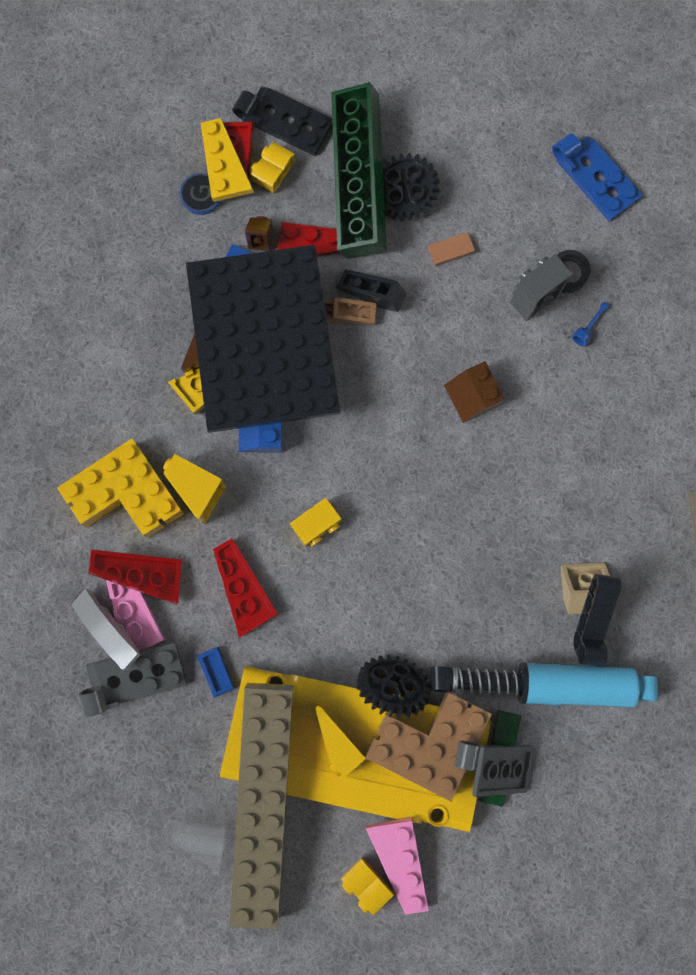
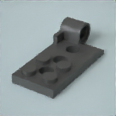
[79,641,187,717]
[454,740,535,797]

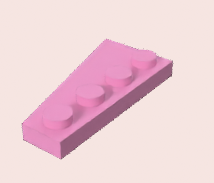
[106,580,166,650]
[366,817,428,915]

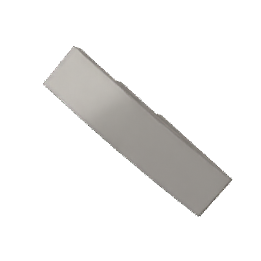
[72,589,141,671]

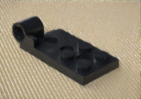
[232,86,333,156]

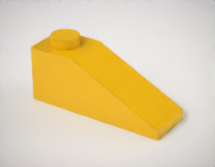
[315,704,366,778]

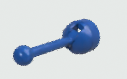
[572,302,609,346]

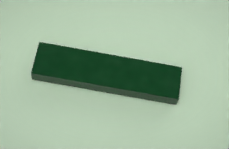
[479,710,522,807]

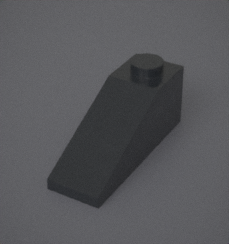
[337,269,407,312]

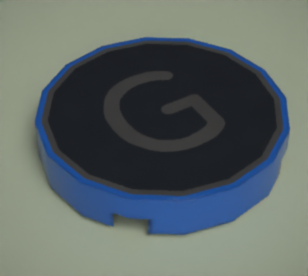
[180,173,221,215]

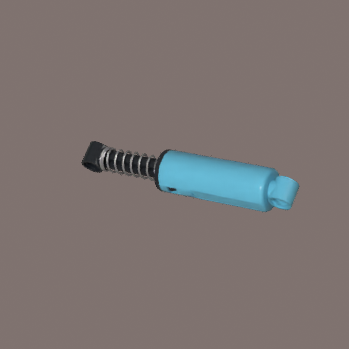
[429,662,659,708]

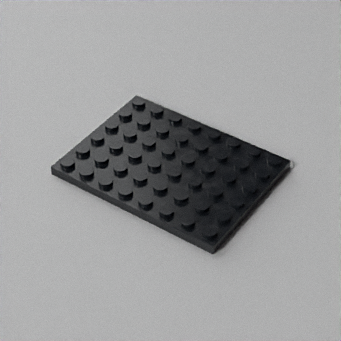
[186,245,340,433]

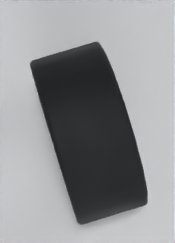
[557,250,591,293]

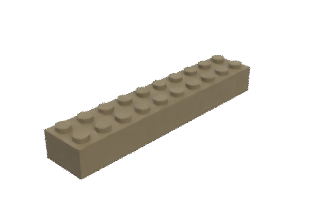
[230,682,294,930]

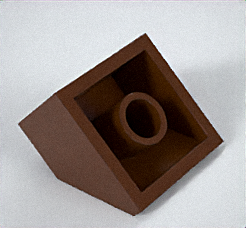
[444,361,505,423]

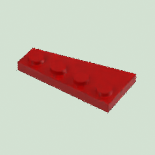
[213,538,278,638]
[88,549,182,605]

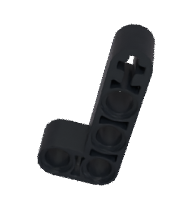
[573,574,621,667]

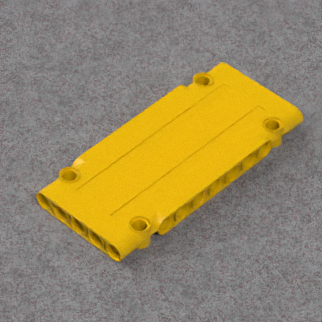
[220,665,490,832]

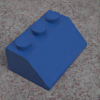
[238,422,283,453]

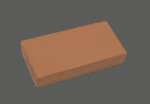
[428,232,475,266]

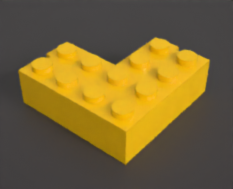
[57,438,184,539]

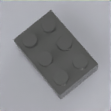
[510,254,572,321]

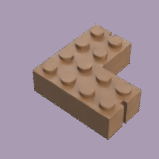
[365,692,492,801]

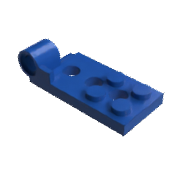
[552,133,643,222]

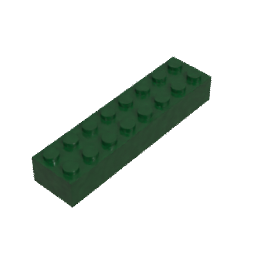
[331,82,387,259]

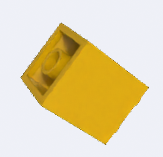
[163,454,226,525]

